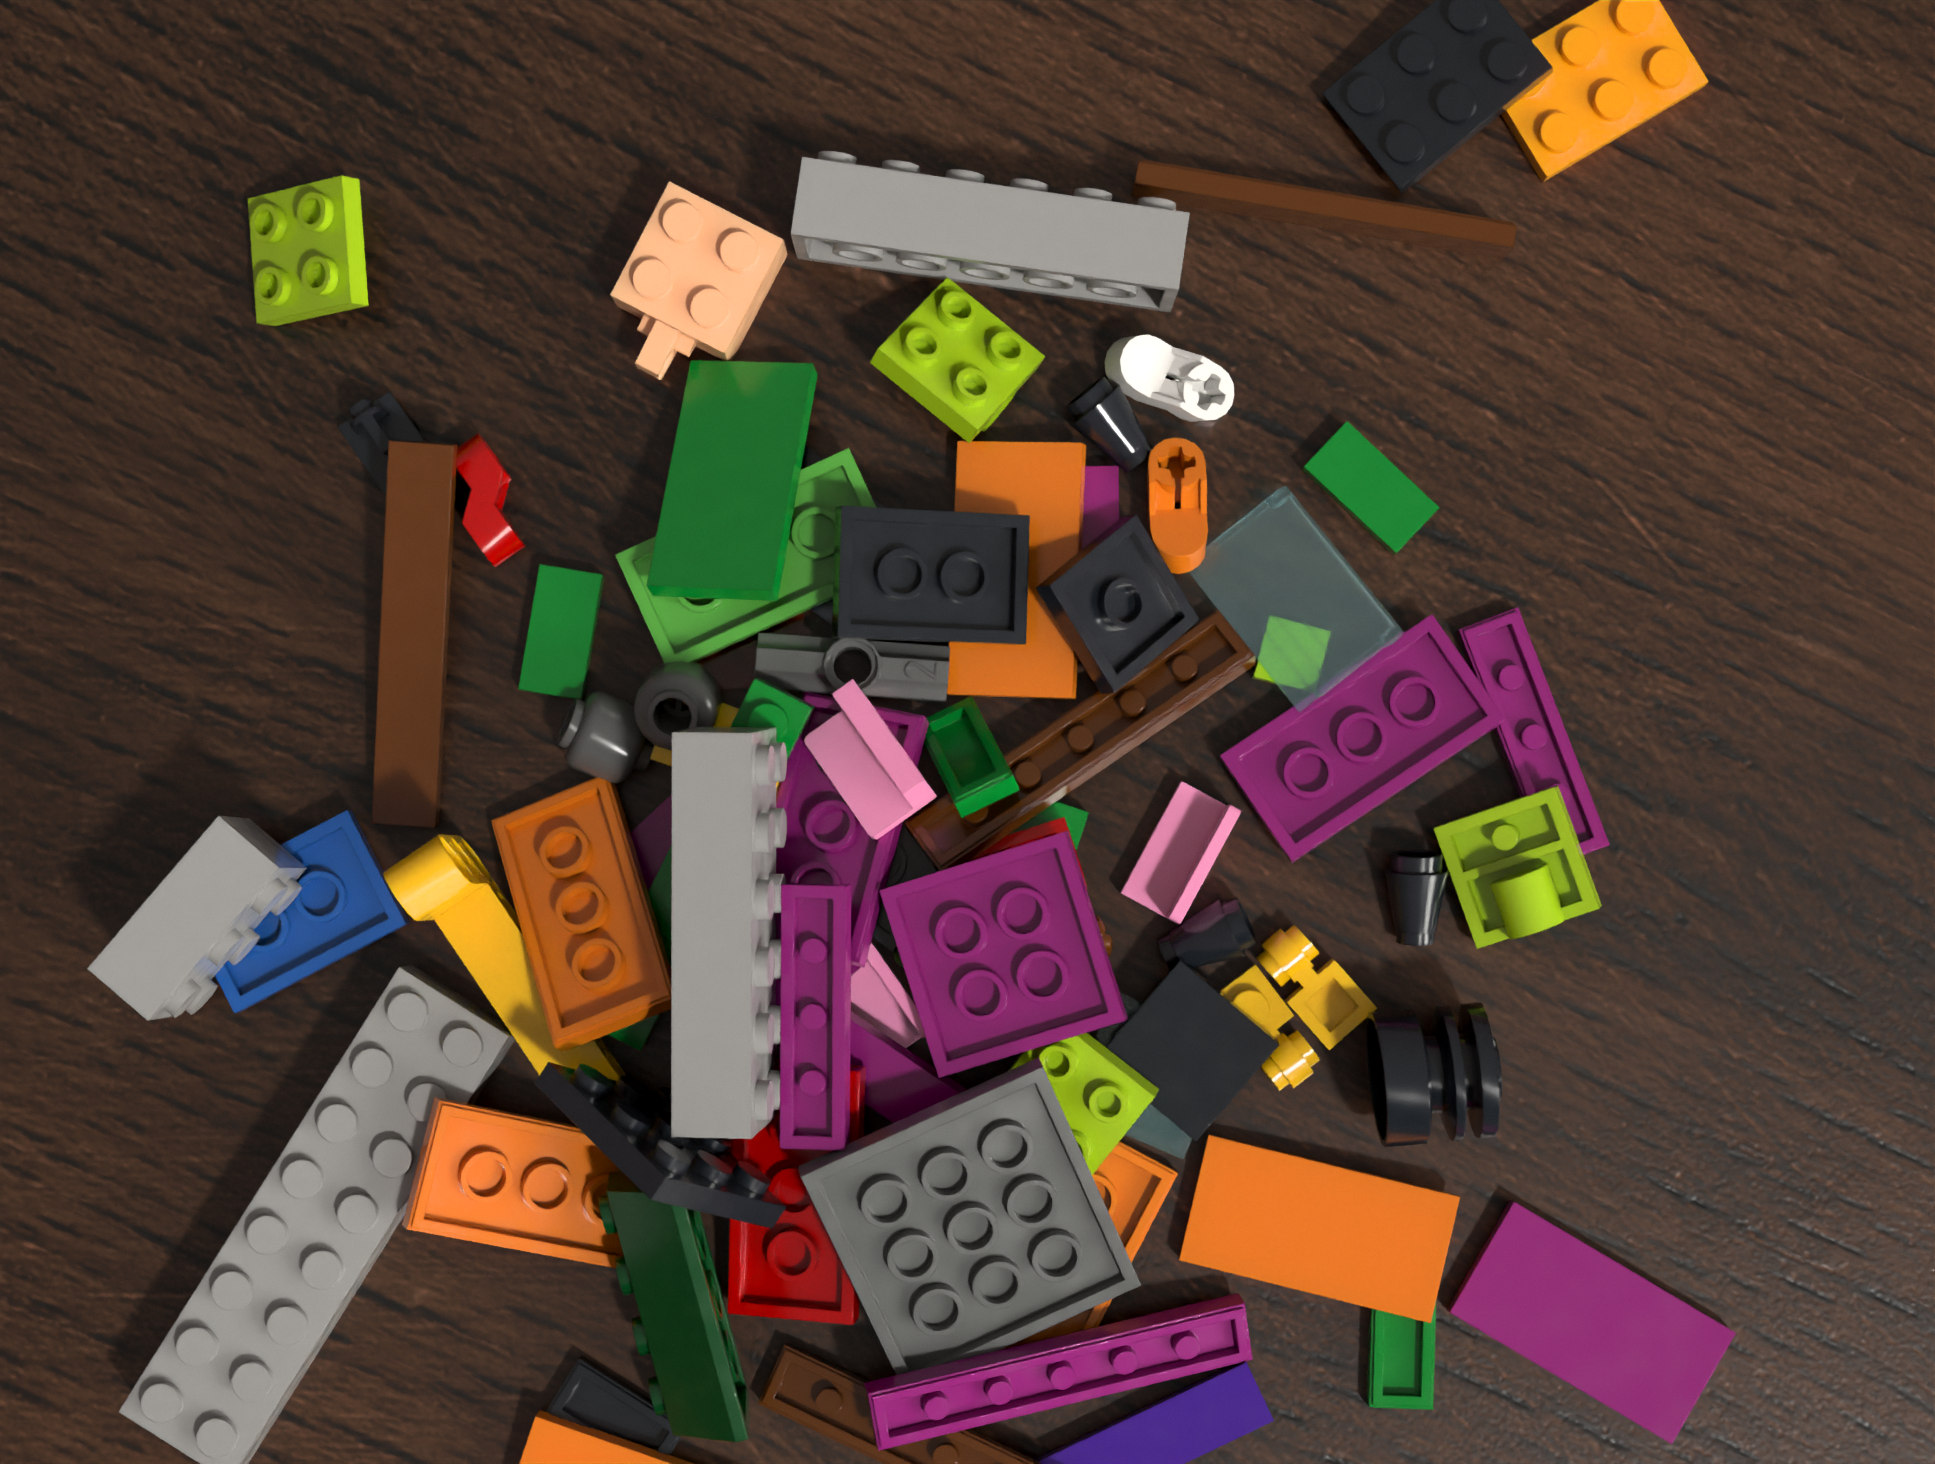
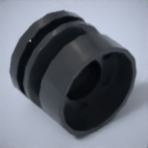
[1366,1002,1502,1147]

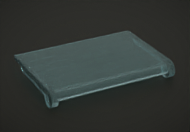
[1189,486,1404,713]

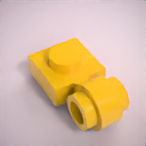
[1256,925,1377,1050]
[1219,964,1320,1091]

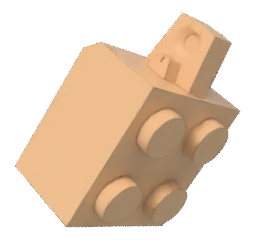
[610,181,788,380]

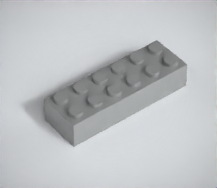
[791,151,1190,312]
[671,727,787,1139]

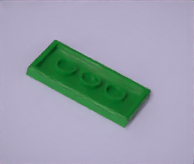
[646,360,818,601]

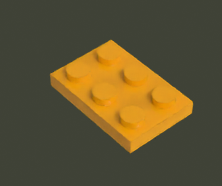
[1501,0,1709,183]

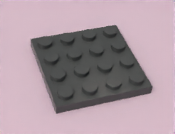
[798,1057,1141,1375]

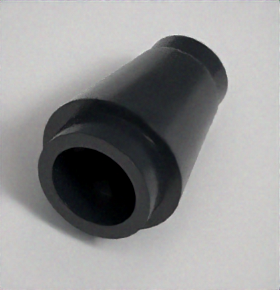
[1065,376,1154,473]
[1384,850,1449,946]
[1157,897,1257,970]

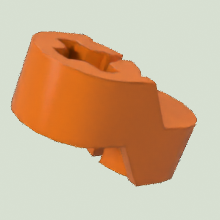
[1146,438,1208,574]

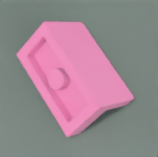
[804,679,937,839]
[1120,781,1241,924]
[851,941,926,1048]

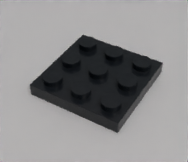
[534,1062,786,1228]

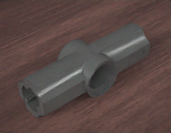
[755,632,950,702]

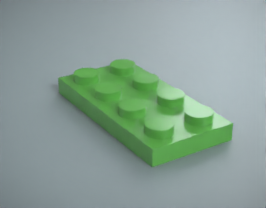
[615,448,876,663]

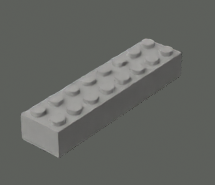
[119,965,515,1464]

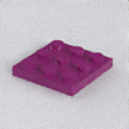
[879,831,1128,1078]

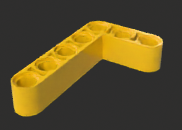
[383,834,626,1126]

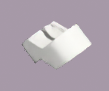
[1104,335,1235,422]

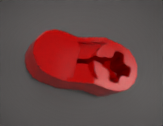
[456,433,525,567]

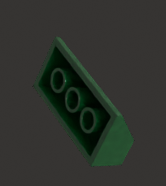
[598,1170,749,1442]

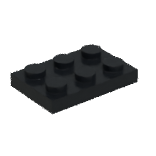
[1322,0,1553,194]
[832,506,1030,645]

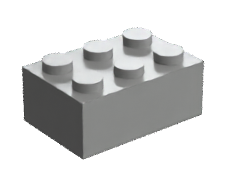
[87,816,307,1021]

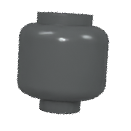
[634,661,722,751]
[557,690,655,784]

